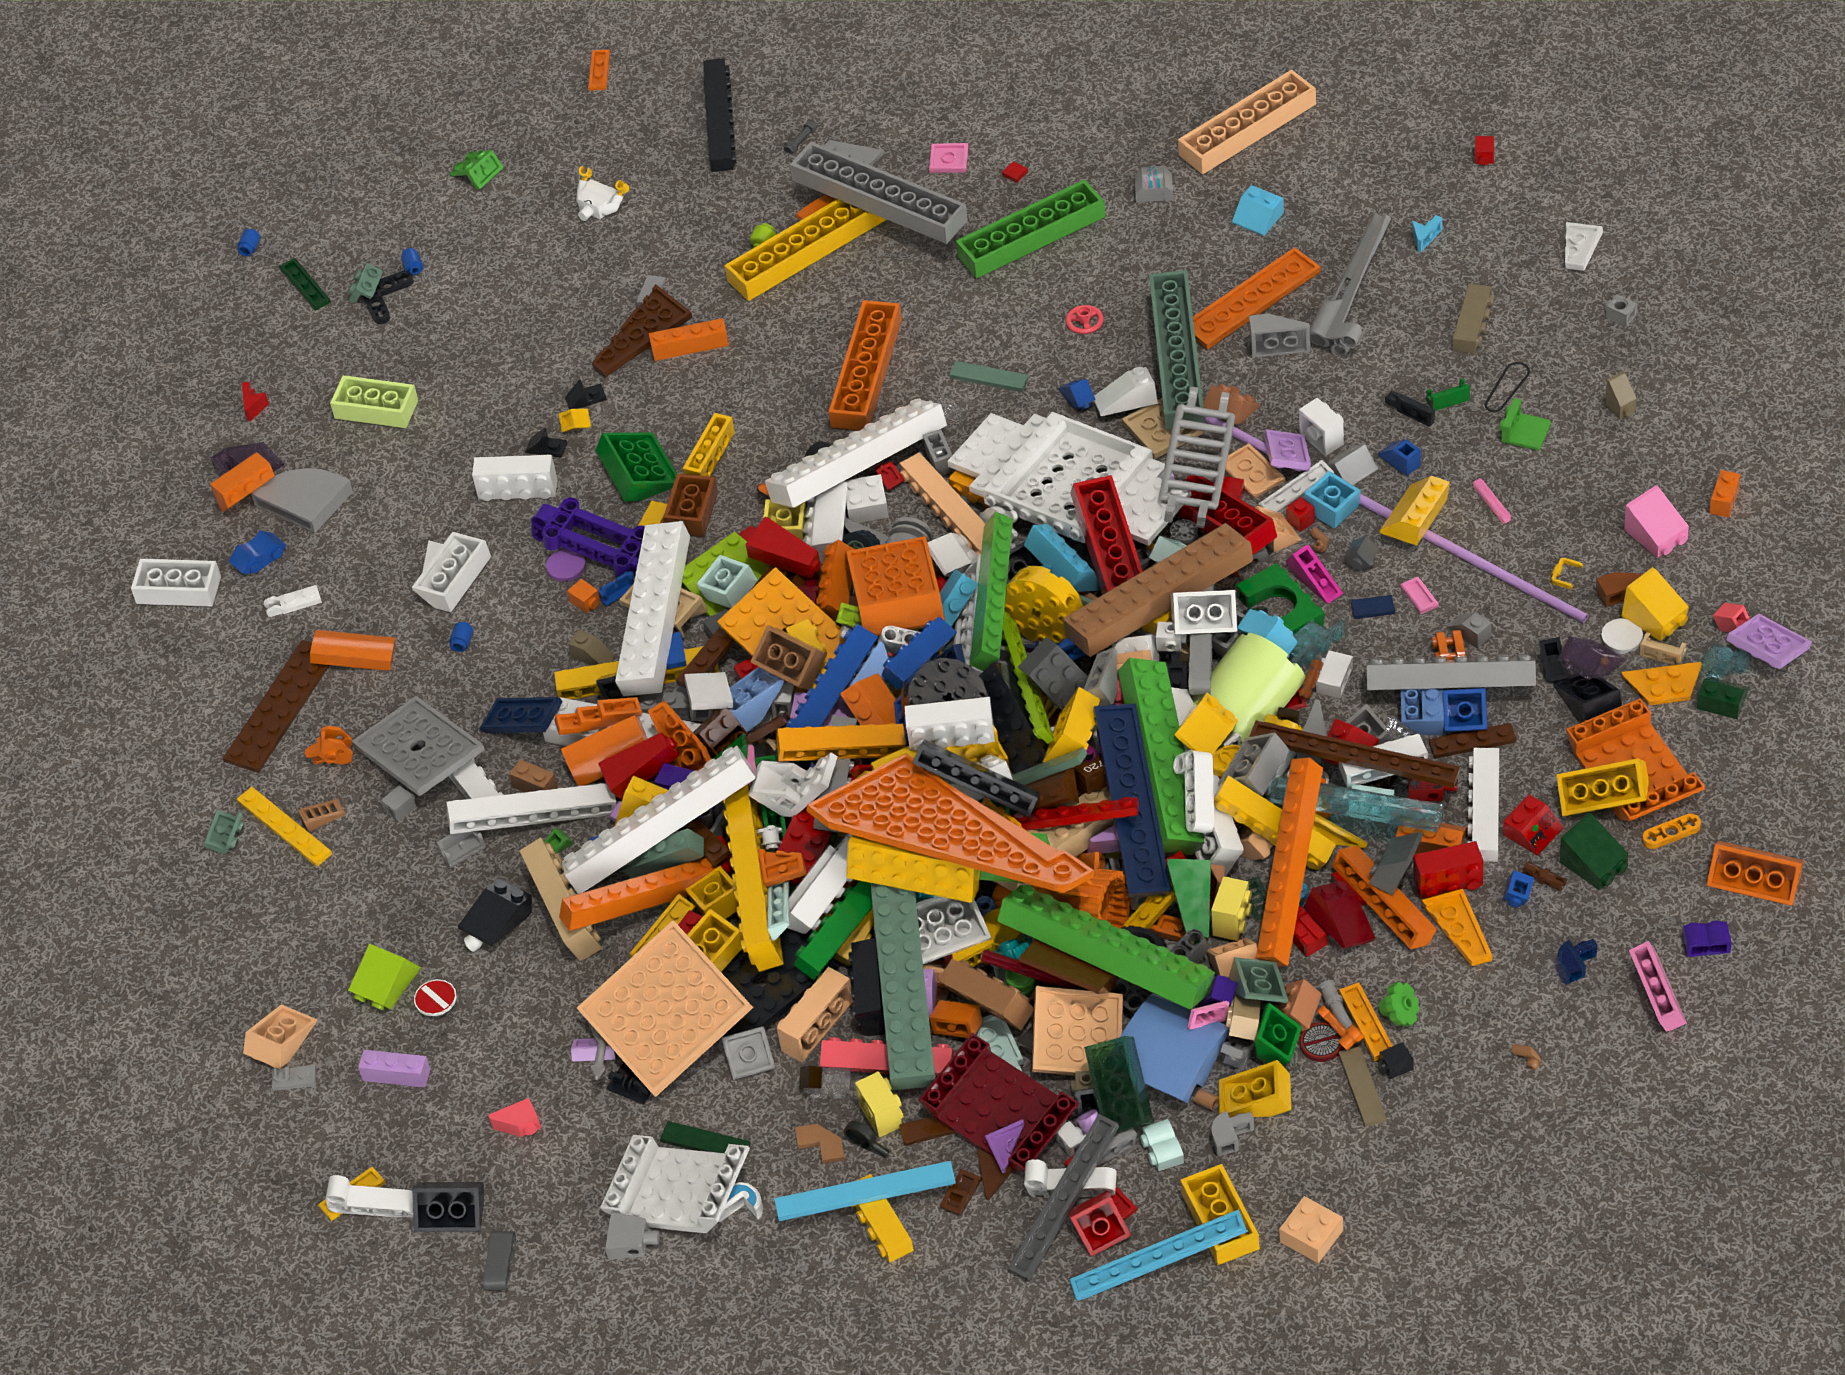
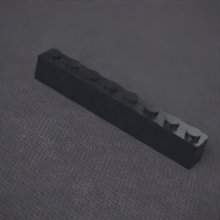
[703,58,737,172]

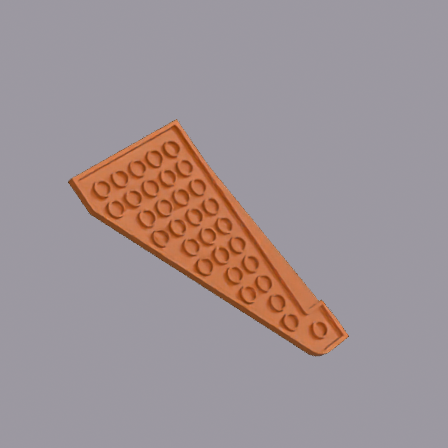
[807,753,1094,893]

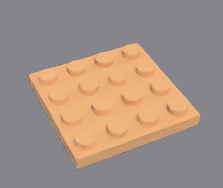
[1032,986,1123,1079]

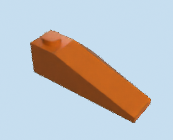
[648,701,711,771]

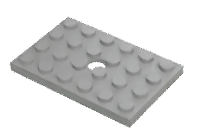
[352,696,485,797]

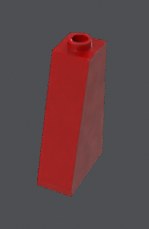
[745,517,821,578]
[598,732,679,800]

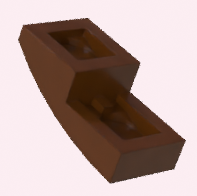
[940,1169,982,1215]

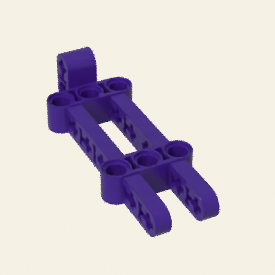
[531,497,645,578]

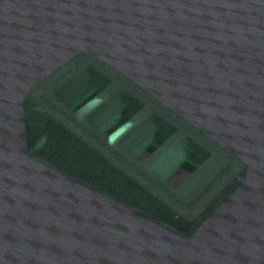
[1246,876,1267,921]

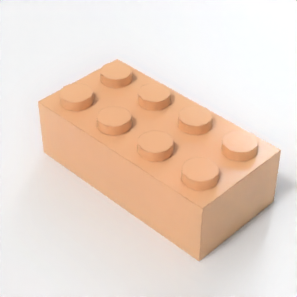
[777,967,854,1063]

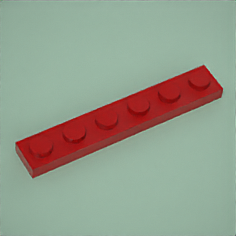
[1012,797,1139,830]

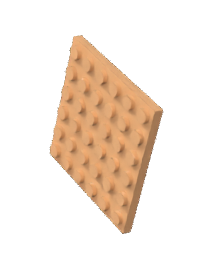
[577,920,753,1097]

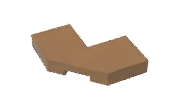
[795,1124,845,1164]

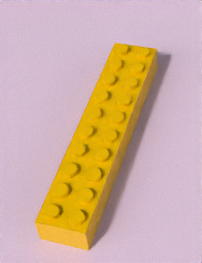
[724,199,887,301]
[723,782,784,972]

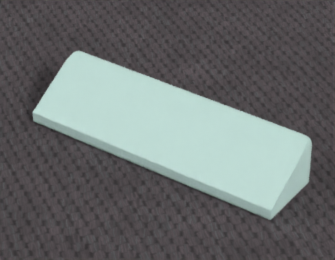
[768,880,789,941]

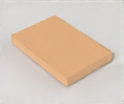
[1225,443,1285,499]

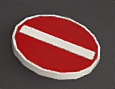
[414,979,457,1016]

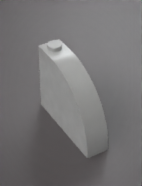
[251,468,353,533]

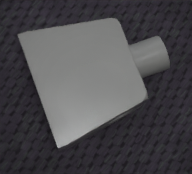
[605,1212,660,1260]

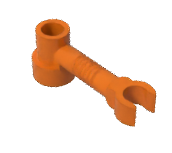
[1317,1005,1365,1050]

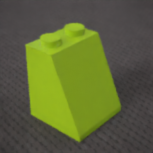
[348,943,421,1010]

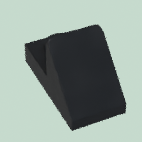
[565,379,607,410]
[525,428,567,458]
[1539,637,1568,682]
[596,673,627,700]

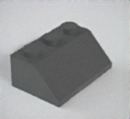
[1369,832,1423,895]

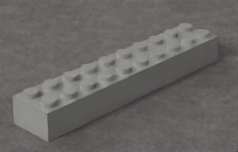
[790,142,968,244]

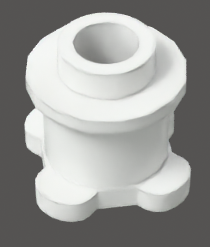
[757,825,783,852]

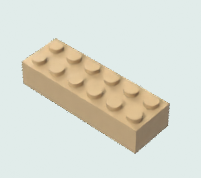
[519,838,602,961]

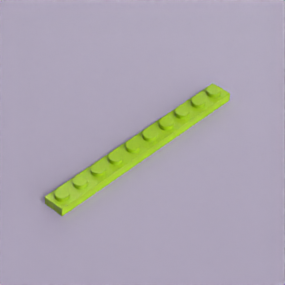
[1002,610,1055,744]

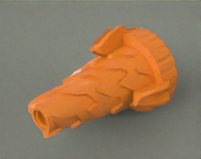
[992,868,1131,929]

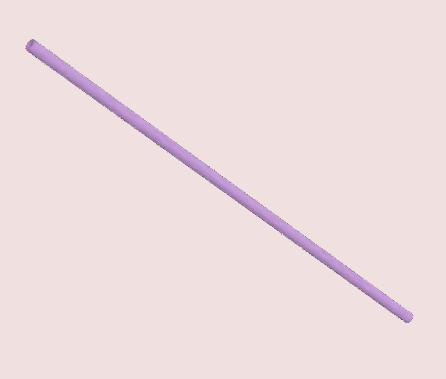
[1205,417,1589,623]

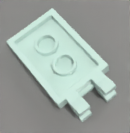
[965,1015,1024,1071]

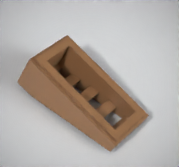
[298,799,346,832]

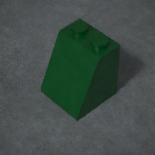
[1560,812,1628,890]

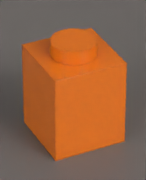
[567,579,601,614]

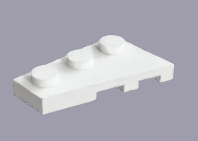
[1565,222,1603,271]

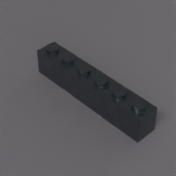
[912,739,1041,817]

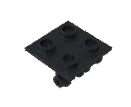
[606,1062,651,1105]

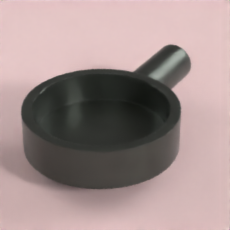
[844,1121,890,1158]

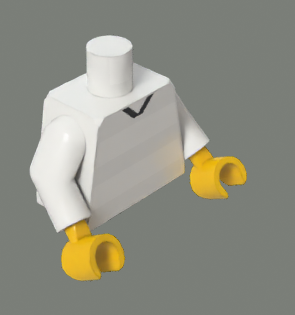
[576,166,629,221]

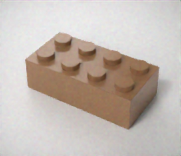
[938,959,1034,1030]

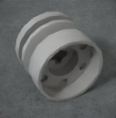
[886,517,933,543]

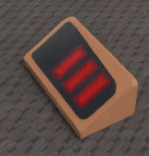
[1210,864,1225,904]

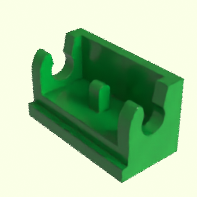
[1426,378,1470,411]

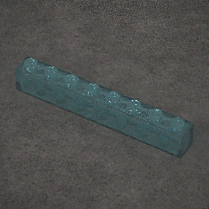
[1270,775,1444,832]

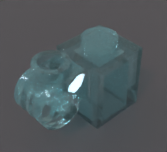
[1701,644,1750,679]

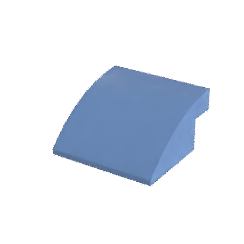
[1105,993,1229,1103]

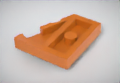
[758,849,807,887]

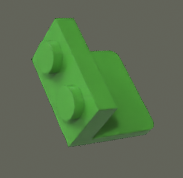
[1499,398,1551,450]

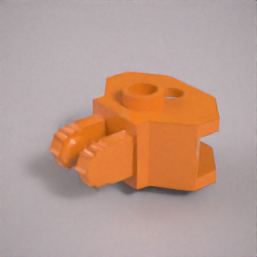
[304,726,353,765]

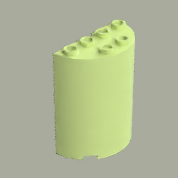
[1191,633,1306,744]

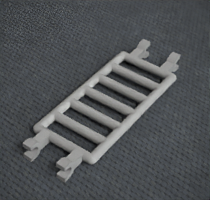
[1159,386,1235,528]

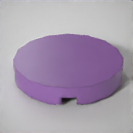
[546,549,586,582]

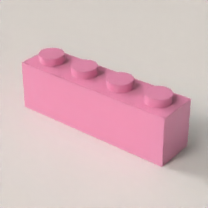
[1629,941,1687,1032]

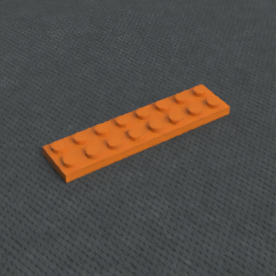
[1193,247,1321,350]

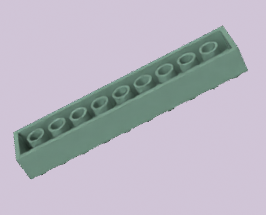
[1149,270,1205,430]
[871,883,935,1090]

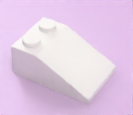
[1094,367,1158,416]

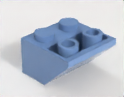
[1401,688,1444,735]

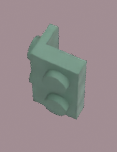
[348,262,383,303]
[203,809,244,854]

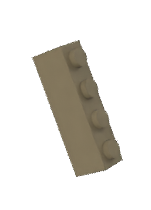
[1453,283,1495,354]

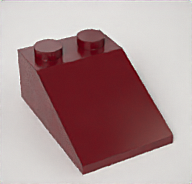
[1303,881,1375,949]

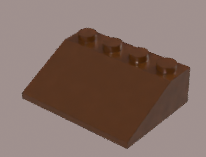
[1018,939,1119,994]

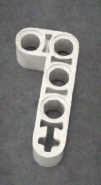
[1173,750,1214,834]
[1024,1159,1117,1198]
[326,1175,414,1217]

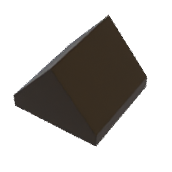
[799,1065,822,1090]

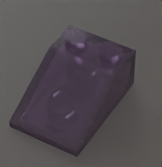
[1558,636,1627,680]

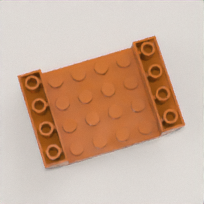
[845,536,945,636]
[1566,698,1705,821]

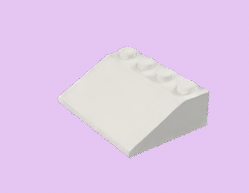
[916,896,991,964]

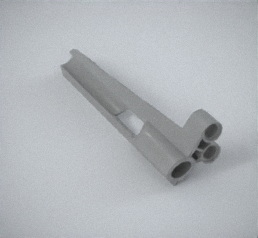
[1310,213,1391,357]

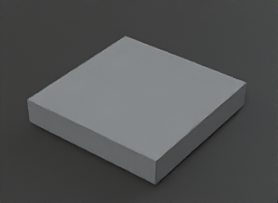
[722,1026,775,1081]

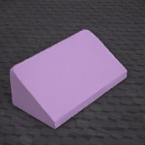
[571,1038,616,1061]

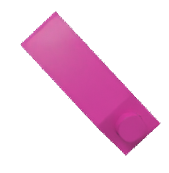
[1285,544,1343,604]

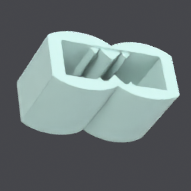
[1140,1119,1184,1171]

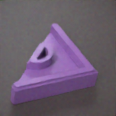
[985,1119,1025,1173]

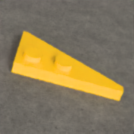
[1312,813,1368,848]

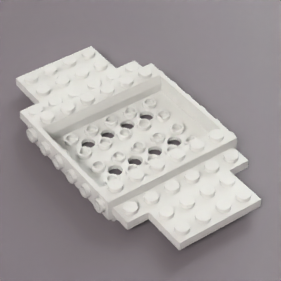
[948,412,1191,546]

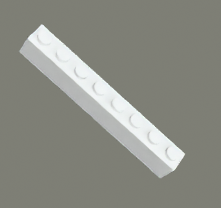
[447,783,616,834]

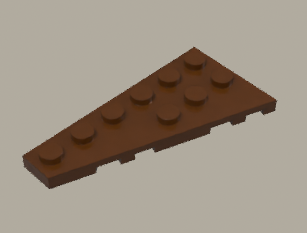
[592,284,692,377]

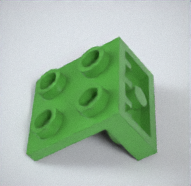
[449,150,504,189]

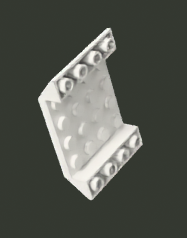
[600,1135,750,1233]

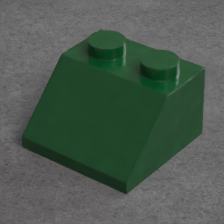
[1697,677,1749,720]

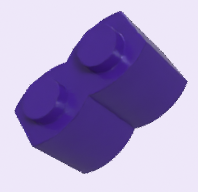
[1682,920,1732,957]

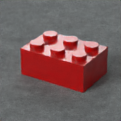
[1413,841,1484,899]

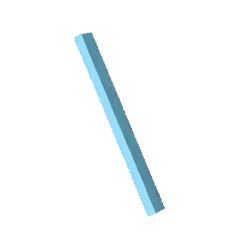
[774,1161,956,1221]
[1070,1209,1248,1301]

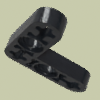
[362,271,414,324]

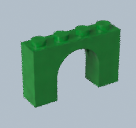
[1236,563,1325,640]

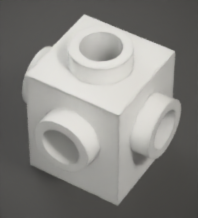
[1156,622,1187,652]

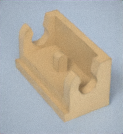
[1640,632,1687,665]

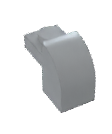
[1211,1111,1254,1157]

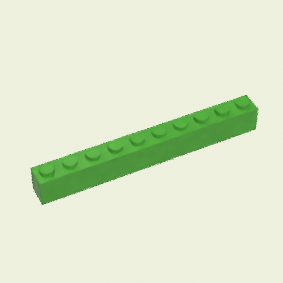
[970,511,1013,671]

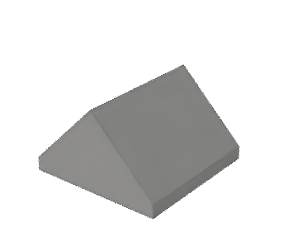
[1326,444,1378,486]

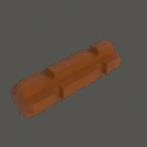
[1299,659,1324,699]

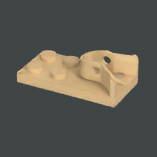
[619,584,708,639]

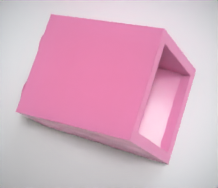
[1624,485,1689,558]

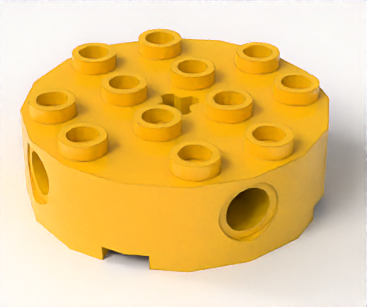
[1004,566,1083,643]

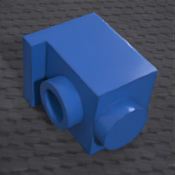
[1503,870,1534,907]

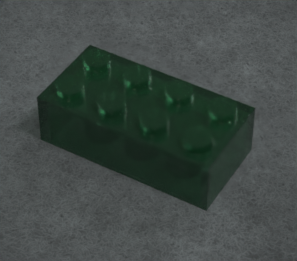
[1084,1036,1154,1134]

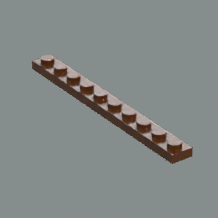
[676,565,793,689]
[1249,720,1460,788]

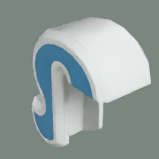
[718,1182,763,1222]

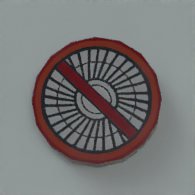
[1299,1022,1343,1062]

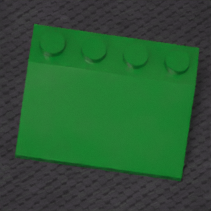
[595,432,677,502]

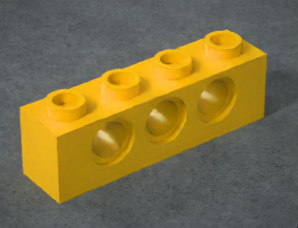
[683,413,735,477]

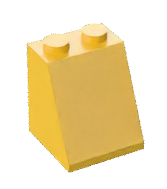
[1621,567,1689,641]
[614,776,669,827]

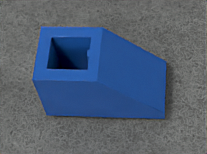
[1378,439,1421,476]

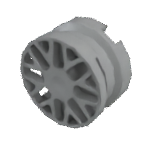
[1170,519,1198,546]

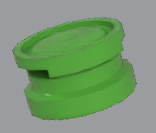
[1005,970,1036,996]

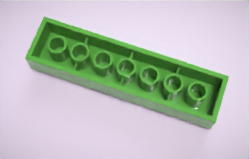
[956,179,1105,279]

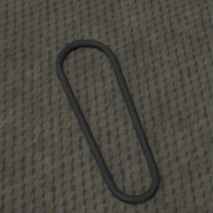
[1484,362,1530,412]

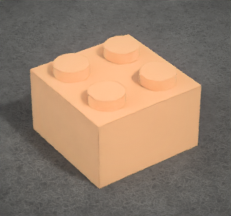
[1279,1196,1343,1264]

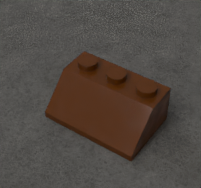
[1012,767,1079,814]

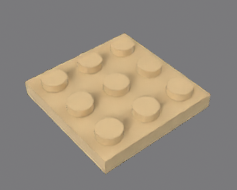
[1122,398,1204,459]

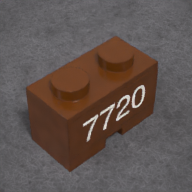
[1074,754,1107,794]

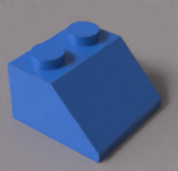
[1443,688,1487,732]

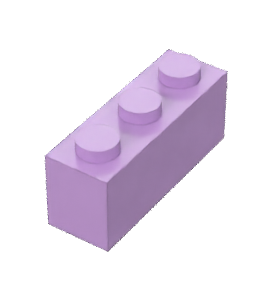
[358,1050,431,1087]

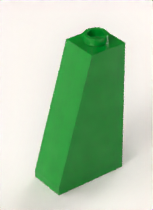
[1167,859,1211,944]

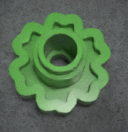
[1379,982,1419,1027]

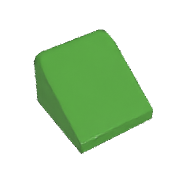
[544,827,574,854]

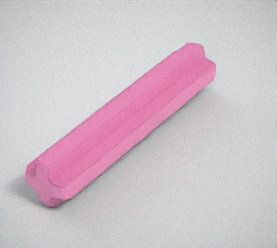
[1473,478,1511,524]

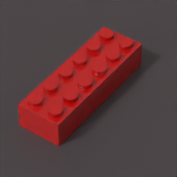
[1070,475,1143,595]
[1176,475,1277,555]

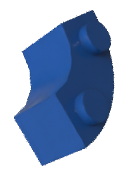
[229,531,287,574]

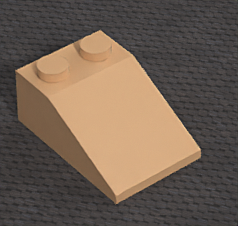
[243,1004,317,1069]

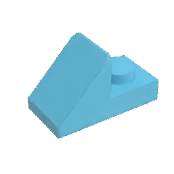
[1412,215,1442,252]

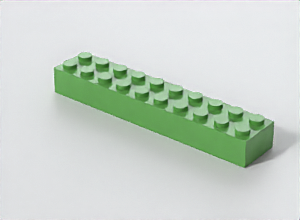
[1118,658,1205,855]
[997,884,1215,1010]

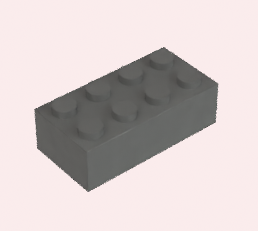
[1018,637,1088,712]

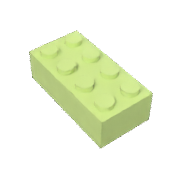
[330,375,418,428]

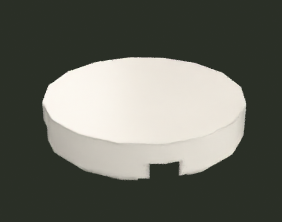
[1601,618,1643,654]

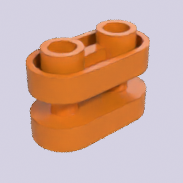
[1432,630,1466,660]

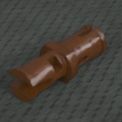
[1523,861,1567,891]

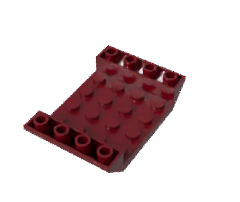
[919,1033,1079,1172]

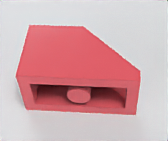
[488,1098,541,1137]

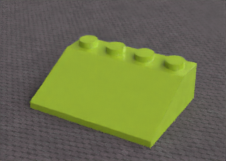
[681,531,768,617]

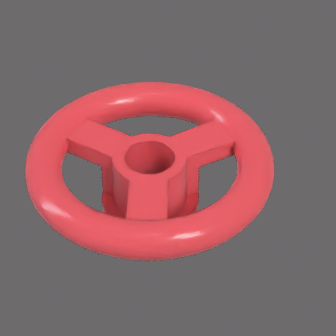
[1066,305,1104,334]

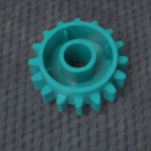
[991,938,1033,970]

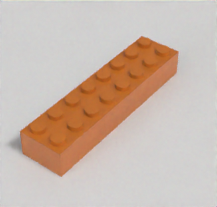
[829,300,902,430]

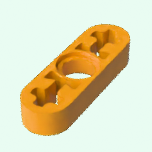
[1642,814,1701,849]

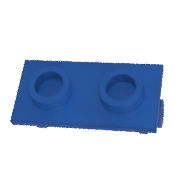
[598,571,634,607]

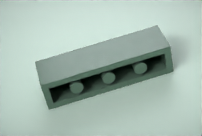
[622,828,704,878]

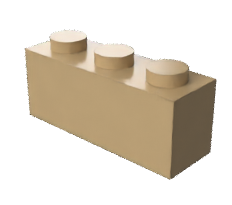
[1226,993,1261,1040]

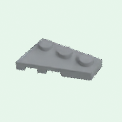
[823,140,884,166]

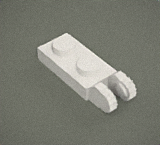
[264,585,322,617]

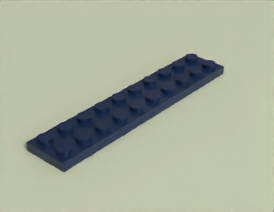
[1093,704,1171,898]

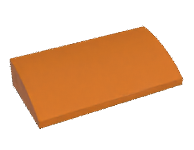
[310,630,396,670]
[561,715,648,786]

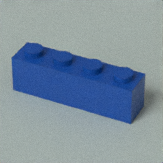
[882,617,957,691]

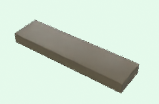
[1339,1047,1386,1127]

